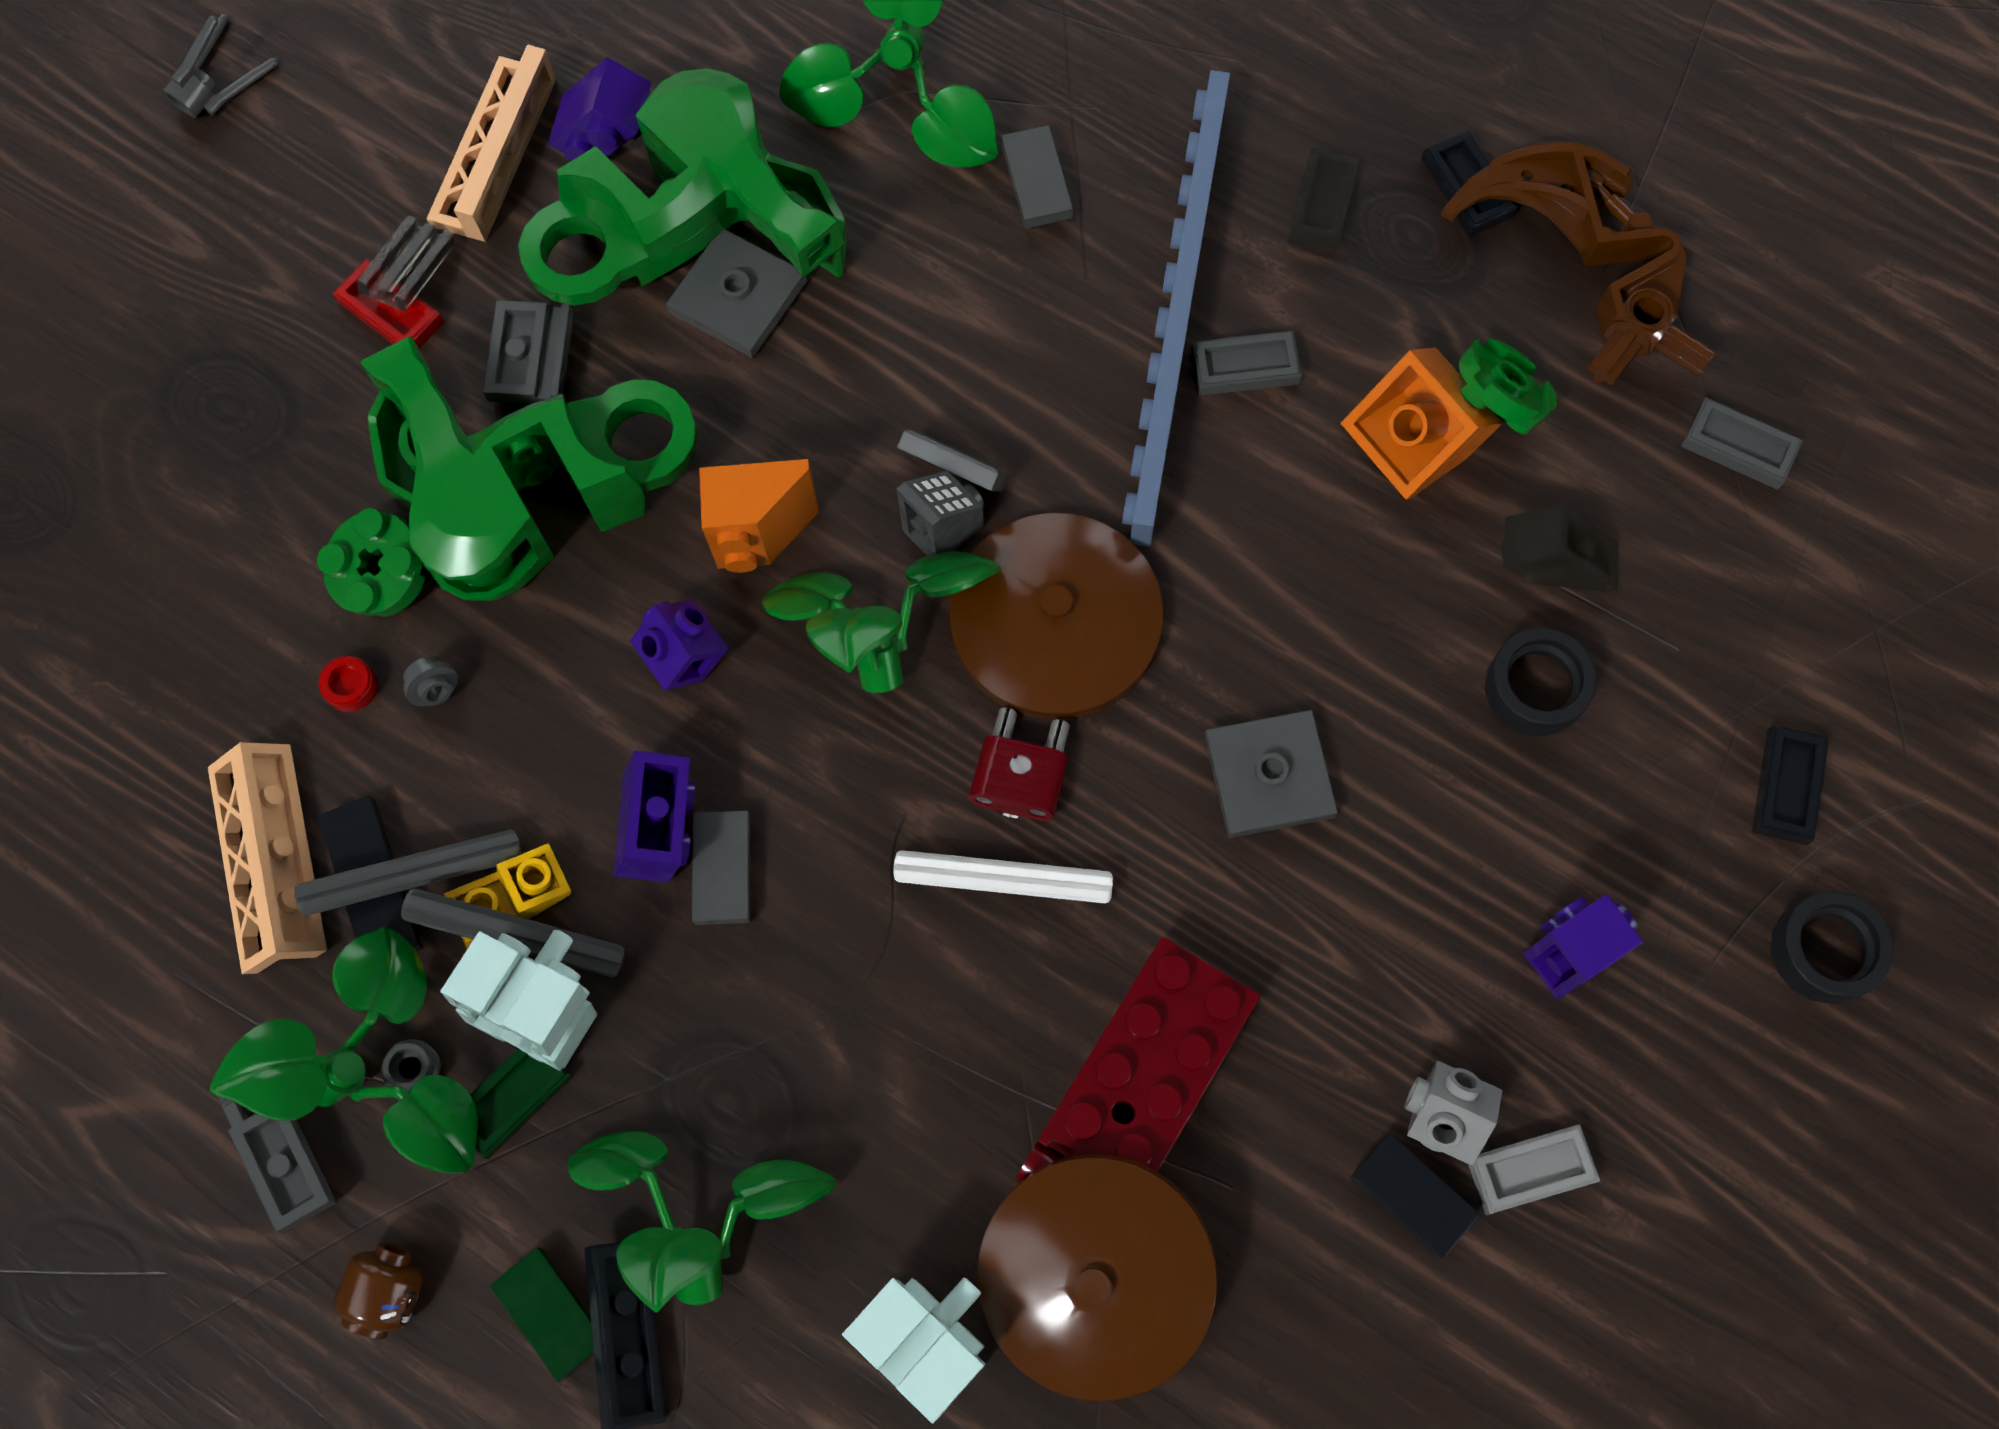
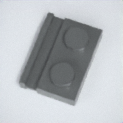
[483,300,574,404]

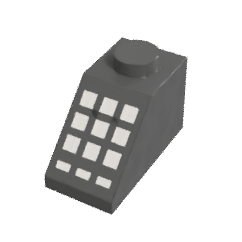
[896,471,984,556]

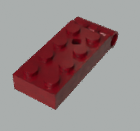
[1015,936,1261,1183]

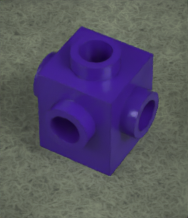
[630,599,729,691]

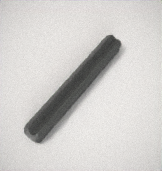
[294,829,522,916]
[401,888,625,978]

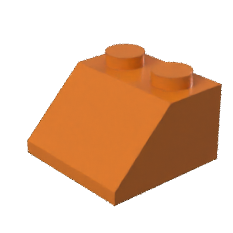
[1340,347,1503,500]
[699,459,819,573]

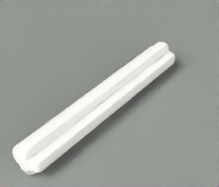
[893,850,1113,903]

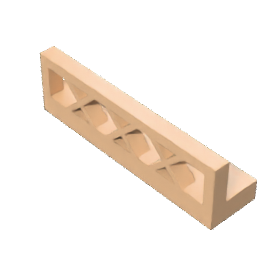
[427,45,556,242]
[208,742,327,974]

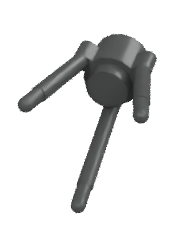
[162,14,278,118]

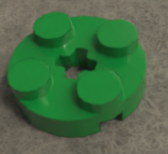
[1459,338,1557,435]
[317,508,425,617]

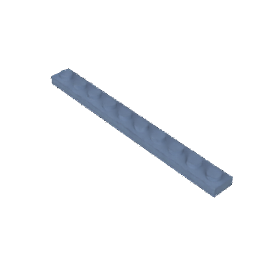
[1122,70,1230,547]

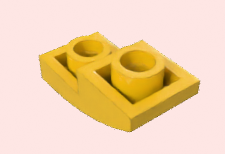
[444,843,571,948]

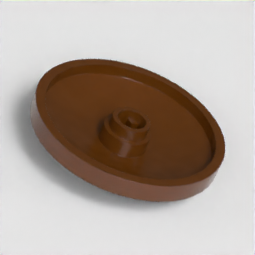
[950,513,1163,720]
[977,1154,1217,1401]

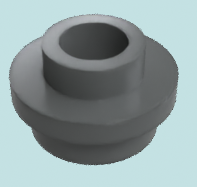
[403,656,458,706]
[381,1039,441,1092]

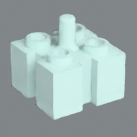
[440,930,598,1071]
[842,1277,986,1424]

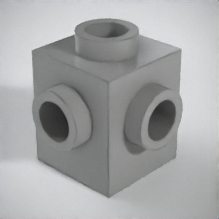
[1404,1060,1502,1166]

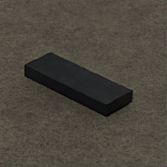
[317,795,424,952]
[584,1242,666,1429]

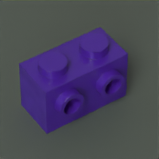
[548,57,652,161]
[613,750,695,883]
[1523,894,1643,1000]

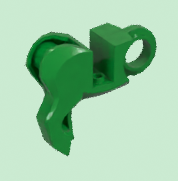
[518,68,847,305]
[360,337,698,601]

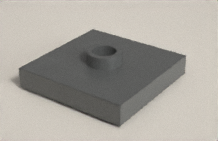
[666,229,807,359]
[1204,710,1338,838]

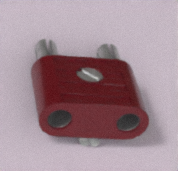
[968,707,1070,821]

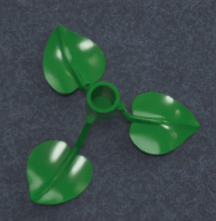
[779,0,999,168]
[761,551,1002,693]
[209,927,478,1174]
[568,1131,837,1313]

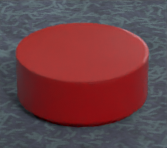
[318,656,378,712]

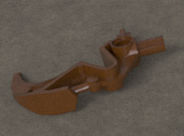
[1440,142,1717,386]

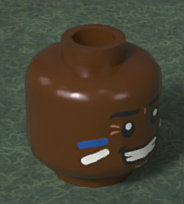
[333,1243,424,1339]

